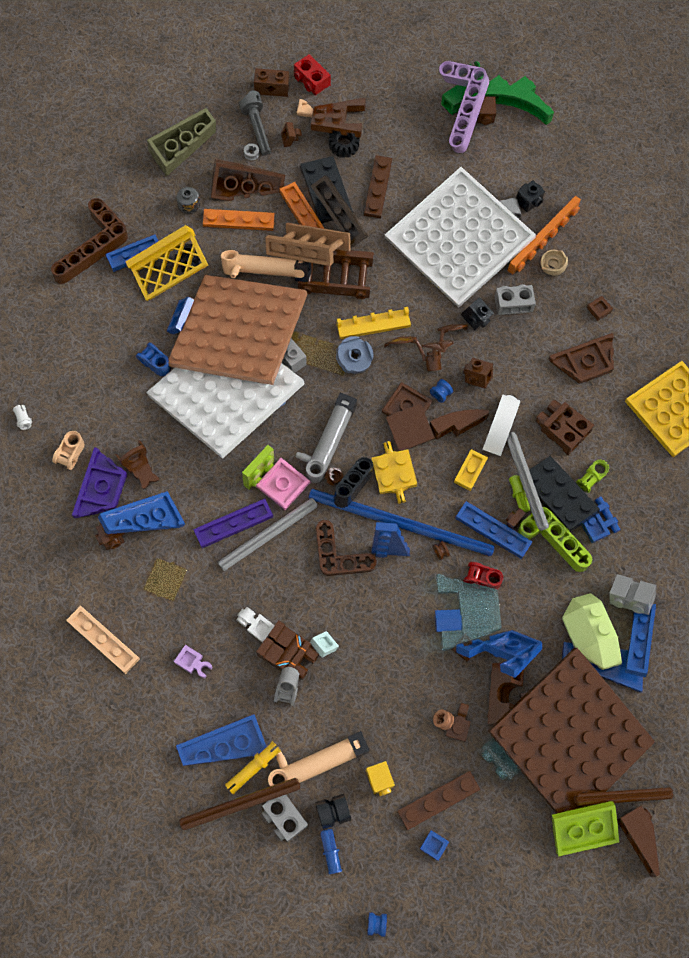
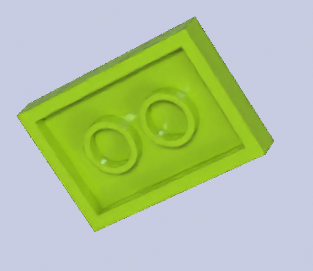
[551,801,619,856]

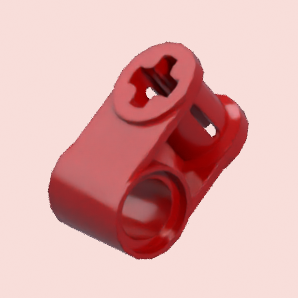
[463,562,503,591]

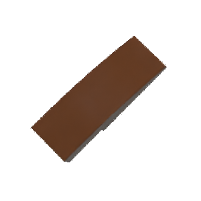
[429,409,489,440]

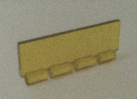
[291,331,345,376]

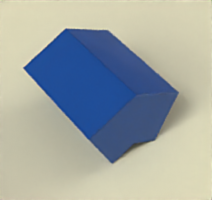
[434,609,462,632]

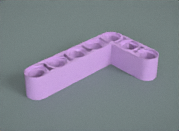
[439,61,489,153]

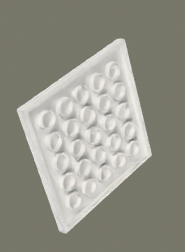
[385,167,536,308]
[147,363,304,459]

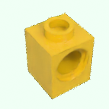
[365,761,395,796]

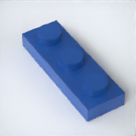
[105,235,158,272]

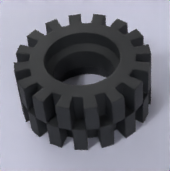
[329,130,360,158]

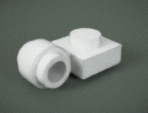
[236,607,275,643]

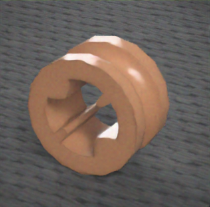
[433,709,454,730]

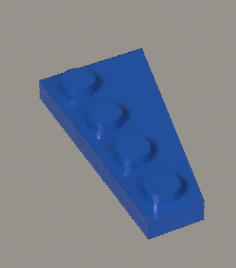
[562,642,643,693]

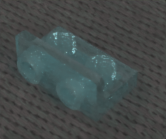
[481,738,520,781]

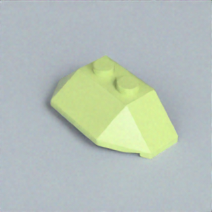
[562,593,622,670]

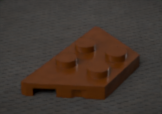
[548,333,614,384]

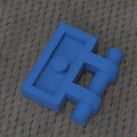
[582,497,621,543]

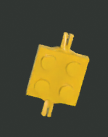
[371,441,417,504]

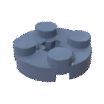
[336,336,373,374]

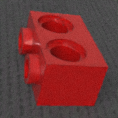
[293,54,331,96]

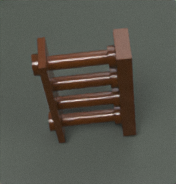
[298,249,374,299]

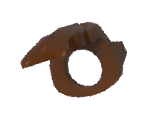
[115,440,159,489]

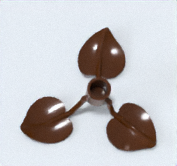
[384,324,468,371]

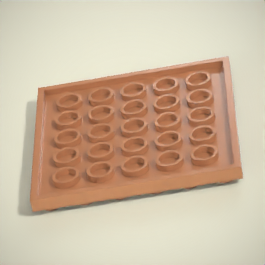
[168,275,307,385]

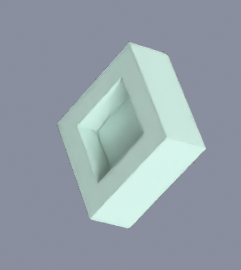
[310,631,339,657]

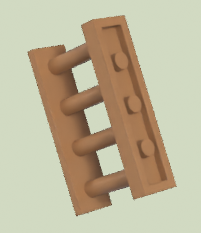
[265,223,351,266]

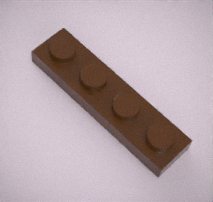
[364,155,392,219]
[397,771,481,831]

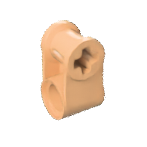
[52,431,85,470]

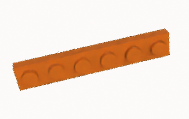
[507,196,581,275]

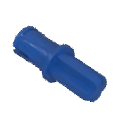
[321,829,342,874]

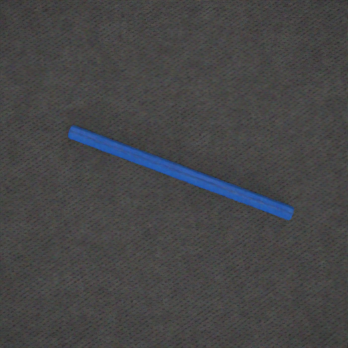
[309,489,494,556]

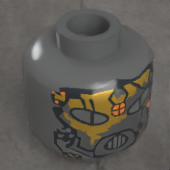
[176,187,200,214]

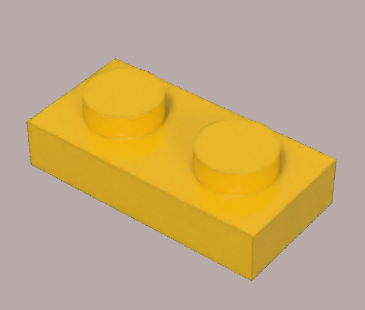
[454,449,488,491]

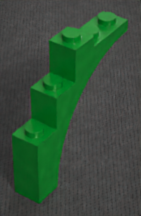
[441,75,554,125]

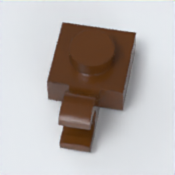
[445,703,471,742]

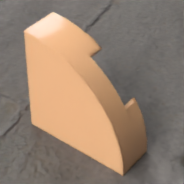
[297,99,313,118]

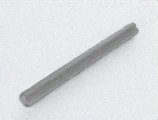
[507,432,549,531]
[218,498,317,571]

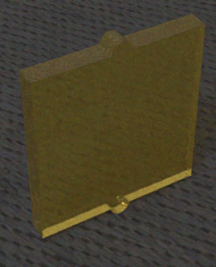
[143,558,187,601]

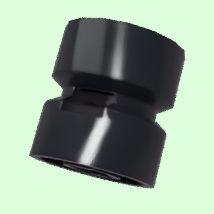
[315,794,351,829]

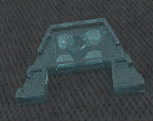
[436,574,502,651]

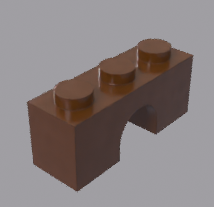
[487,662,524,726]

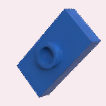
[167,297,194,334]

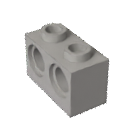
[494,284,536,315]
[262,795,308,842]

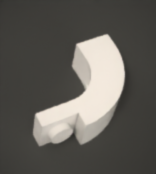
[483,395,520,456]

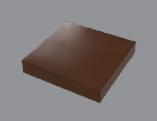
[382,382,433,416]
[386,404,435,451]

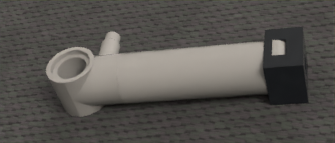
[296,392,357,483]

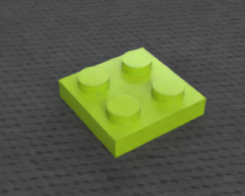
[242,445,274,490]

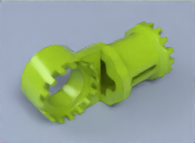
[576,459,609,493]

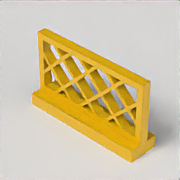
[125,225,208,301]

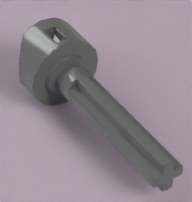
[238,91,271,156]

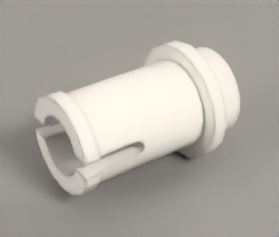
[13,405,32,430]

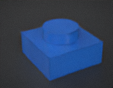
[420,830,449,861]

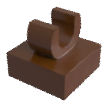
[281,122,302,147]

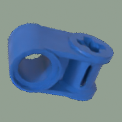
[136,342,171,376]

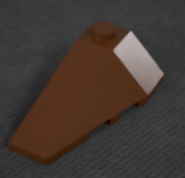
[211,159,285,201]

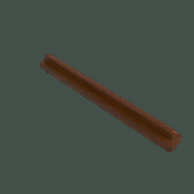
[179,778,300,830]

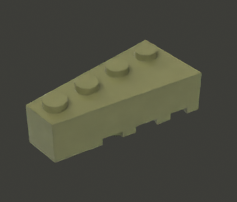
[147,108,216,176]

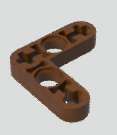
[316,520,377,576]

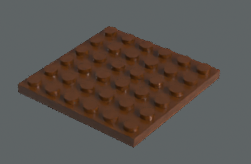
[488,648,655,814]

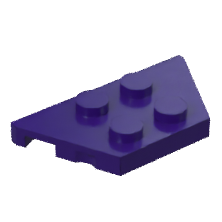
[72,447,127,518]

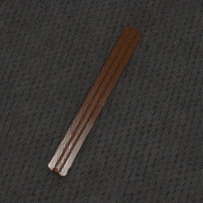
[574,787,673,806]

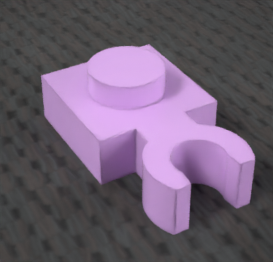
[174,645,212,678]

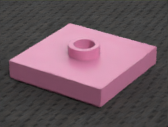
[256,458,310,510]

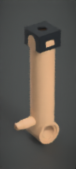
[221,250,312,282]
[268,731,369,787]

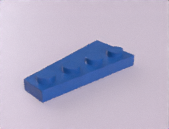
[98,491,185,534]
[371,522,410,557]
[176,715,267,766]

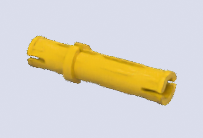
[225,741,281,794]

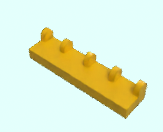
[336,307,411,339]

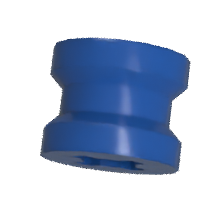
[430,379,453,403]
[367,912,387,937]

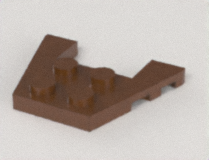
[311,98,366,137]

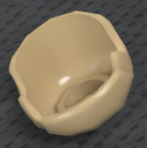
[540,249,568,276]

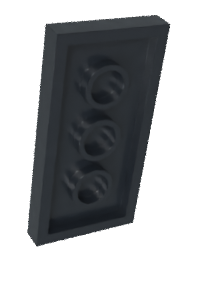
[300,156,353,223]
[529,456,600,532]

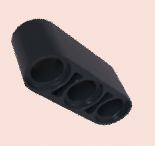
[334,457,373,508]

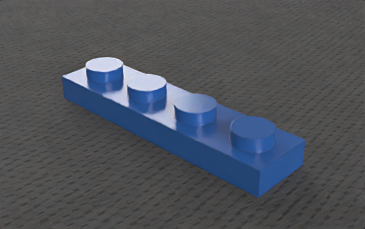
[455,501,532,559]
[625,604,656,677]

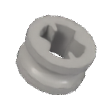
[244,143,259,161]

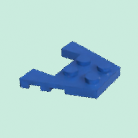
[456,630,542,678]

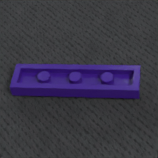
[193,499,273,548]

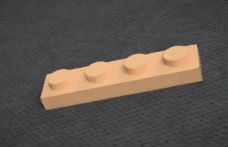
[66,605,140,674]

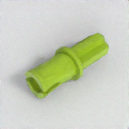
[509,475,530,512]

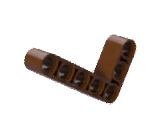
[51,198,128,284]

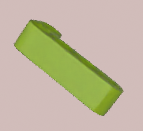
[518,507,592,572]

